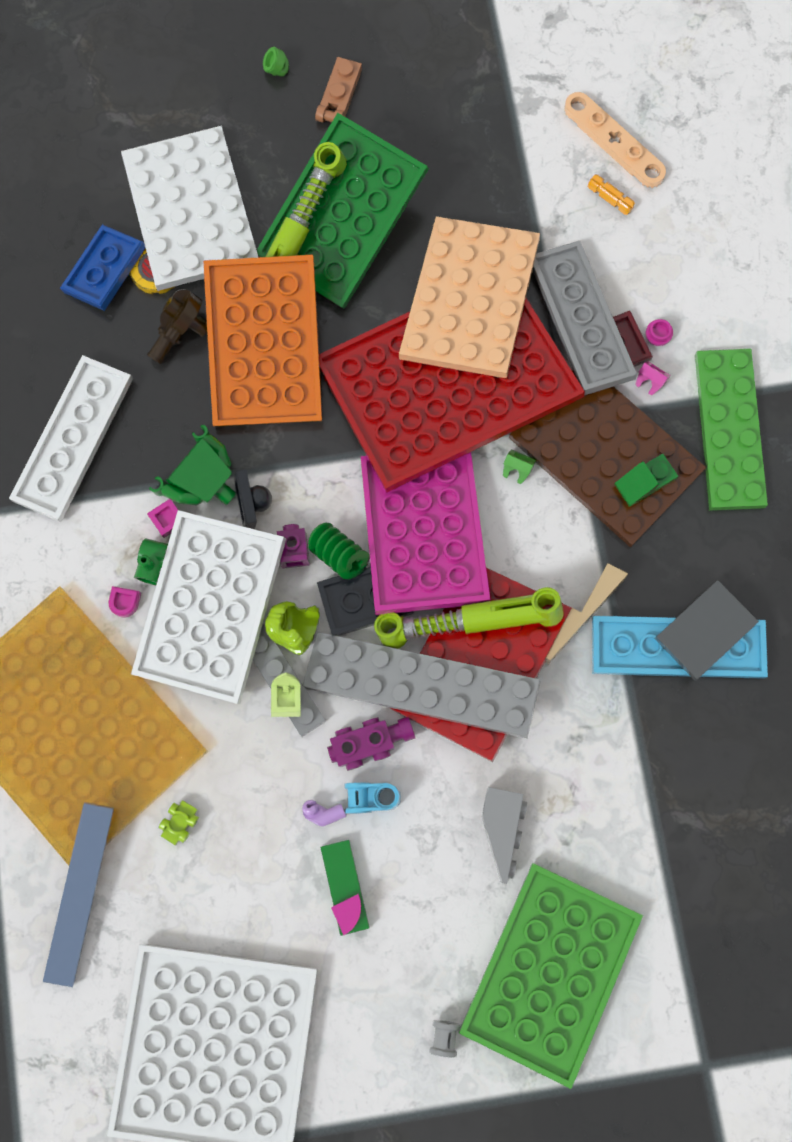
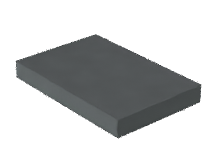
[654,580,759,681]

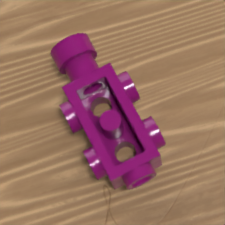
[327,717,416,771]

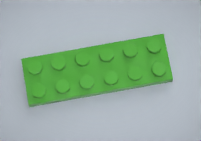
[695,349,768,510]

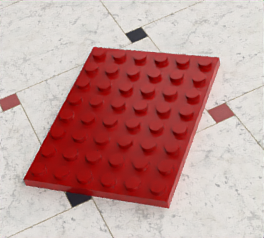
[319,298,585,493]

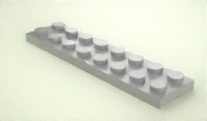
[303,632,540,739]

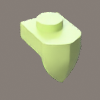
[271,672,301,717]

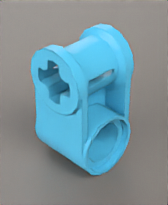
[344,783,401,814]

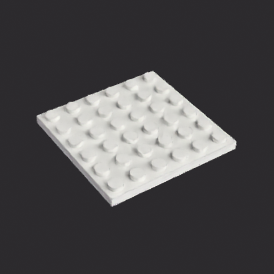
[107,944,318,1142]

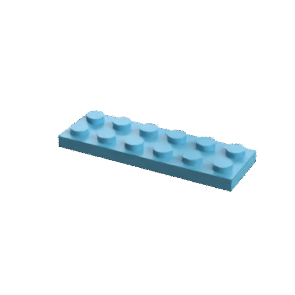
[592,616,768,678]

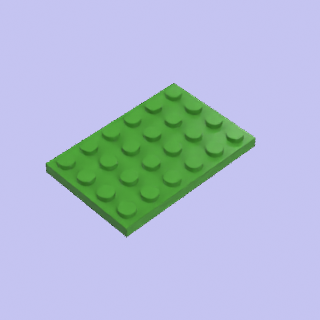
[459,863,643,1089]

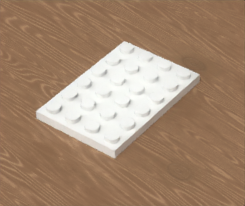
[121,126,258,291]
[131,510,286,704]

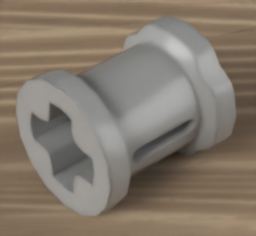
[429,1020,460,1058]

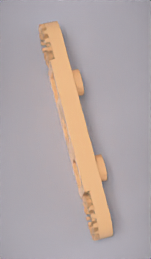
[564,92,666,188]

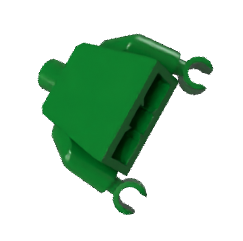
[149,425,236,506]

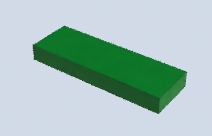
[320,840,370,936]

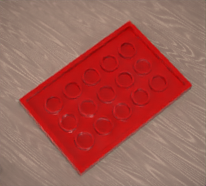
[390,568,572,762]

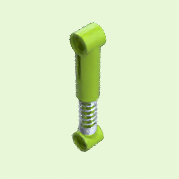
[266,142,347,257]
[374,587,564,649]

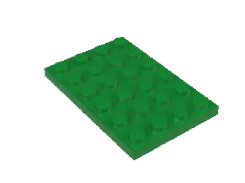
[256,112,429,309]

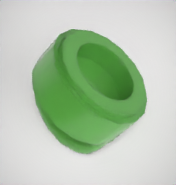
[263,47,289,76]

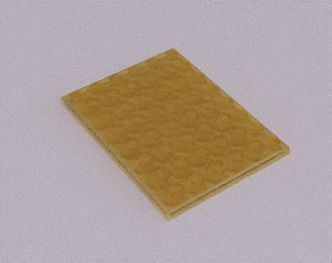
[0,586,208,865]

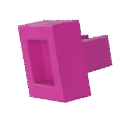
[636,361,671,395]

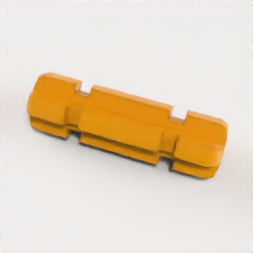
[588,174,635,215]

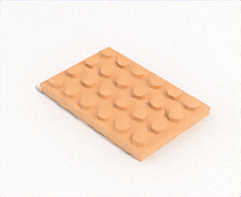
[399,217,540,379]

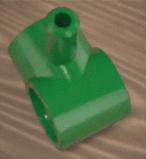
[134,538,168,586]

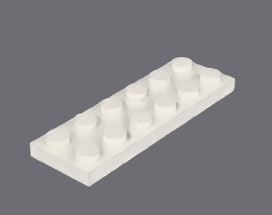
[9,355,133,522]

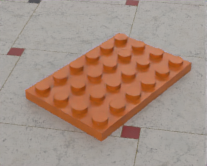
[203,255,323,427]

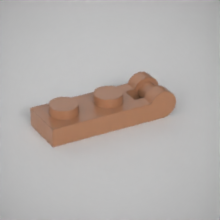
[315,57,362,123]

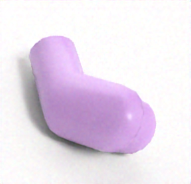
[302,800,346,827]

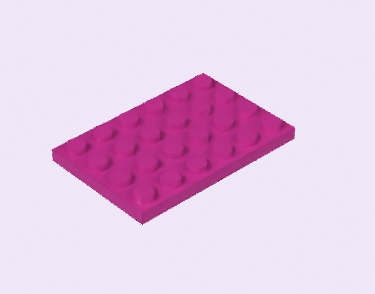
[360,452,490,615]

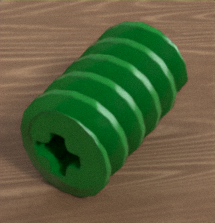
[308,522,370,579]

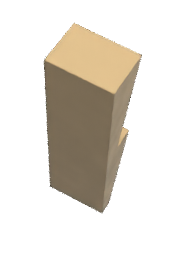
[545,564,628,664]

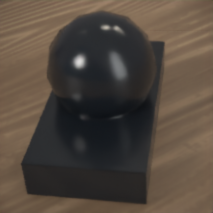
[234,469,272,529]

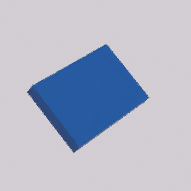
[60,225,146,311]

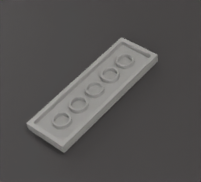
[533,240,637,395]

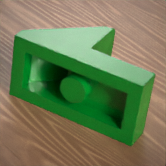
[614,454,678,507]

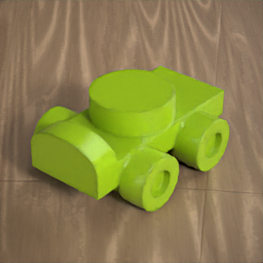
[158,800,199,845]

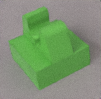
[503,449,536,484]

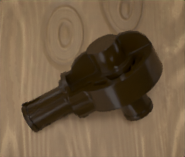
[147,289,207,364]

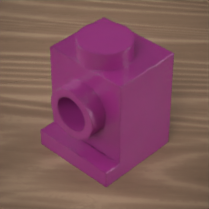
[277,524,310,569]

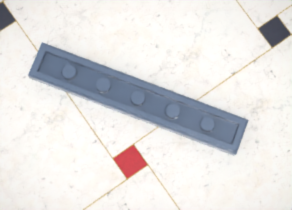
[43,802,114,987]

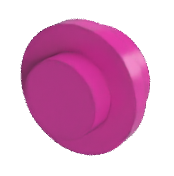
[645,319,673,346]

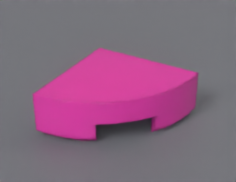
[331,894,361,935]

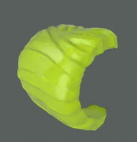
[265,601,320,655]

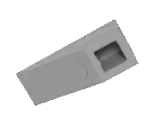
[482,787,527,884]

